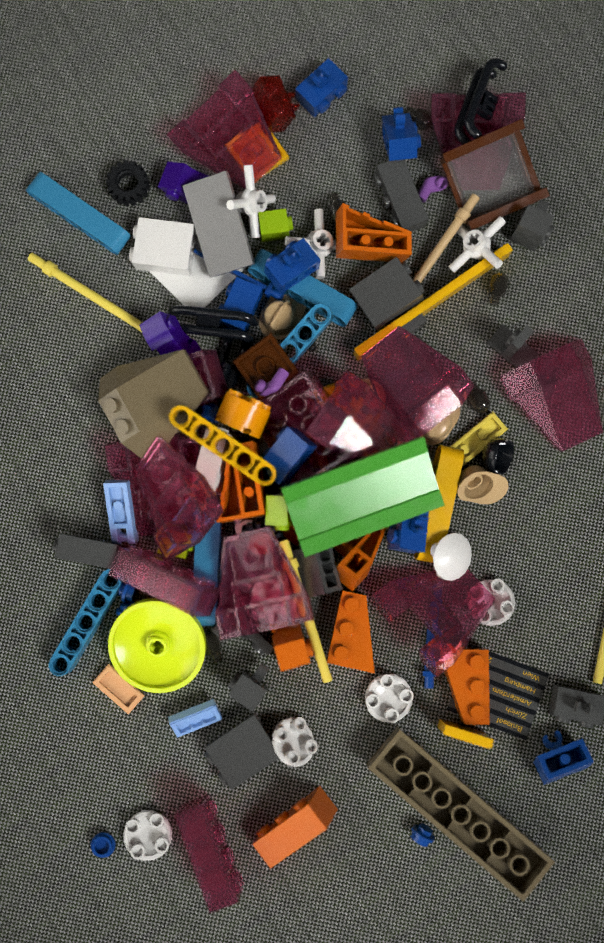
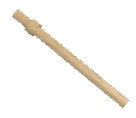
[412,193,480,283]

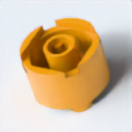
[214,388,271,439]

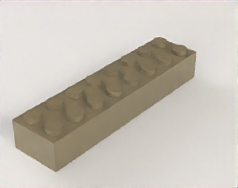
[367,726,555,902]

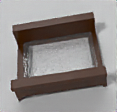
[440,119,550,230]

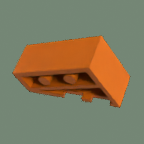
[336,203,412,263]
[216,441,266,523]
[326,590,375,674]
[270,611,314,671]
[436,648,490,725]
[252,786,338,869]

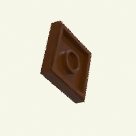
[233,333,300,400]

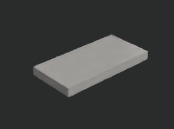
[183,171,255,278]

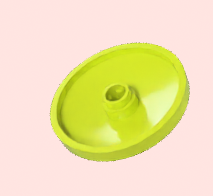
[108,598,206,693]

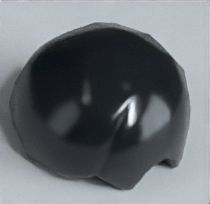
[482,438,514,474]

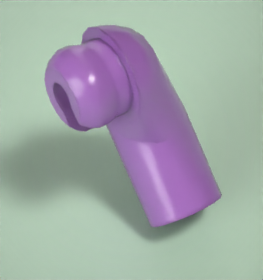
[418,176,448,203]
[254,368,289,396]

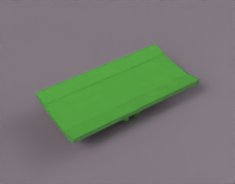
[281,436,445,557]

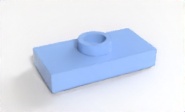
[168,699,223,737]

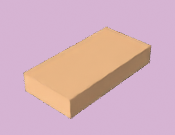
[92,663,145,714]

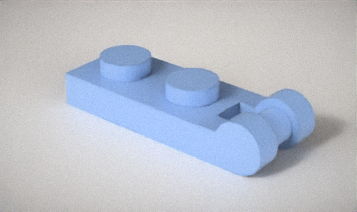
[103,480,139,544]

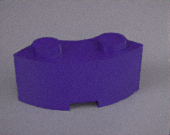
[158,162,209,204]
[139,311,203,367]

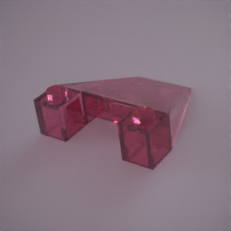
[372,569,495,677]

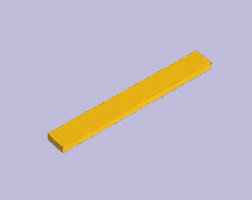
[353,244,513,361]

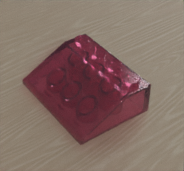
[261,370,364,484]

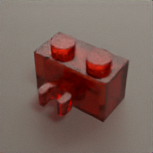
[249,75,300,134]

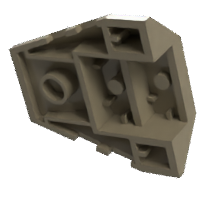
[98,349,209,462]

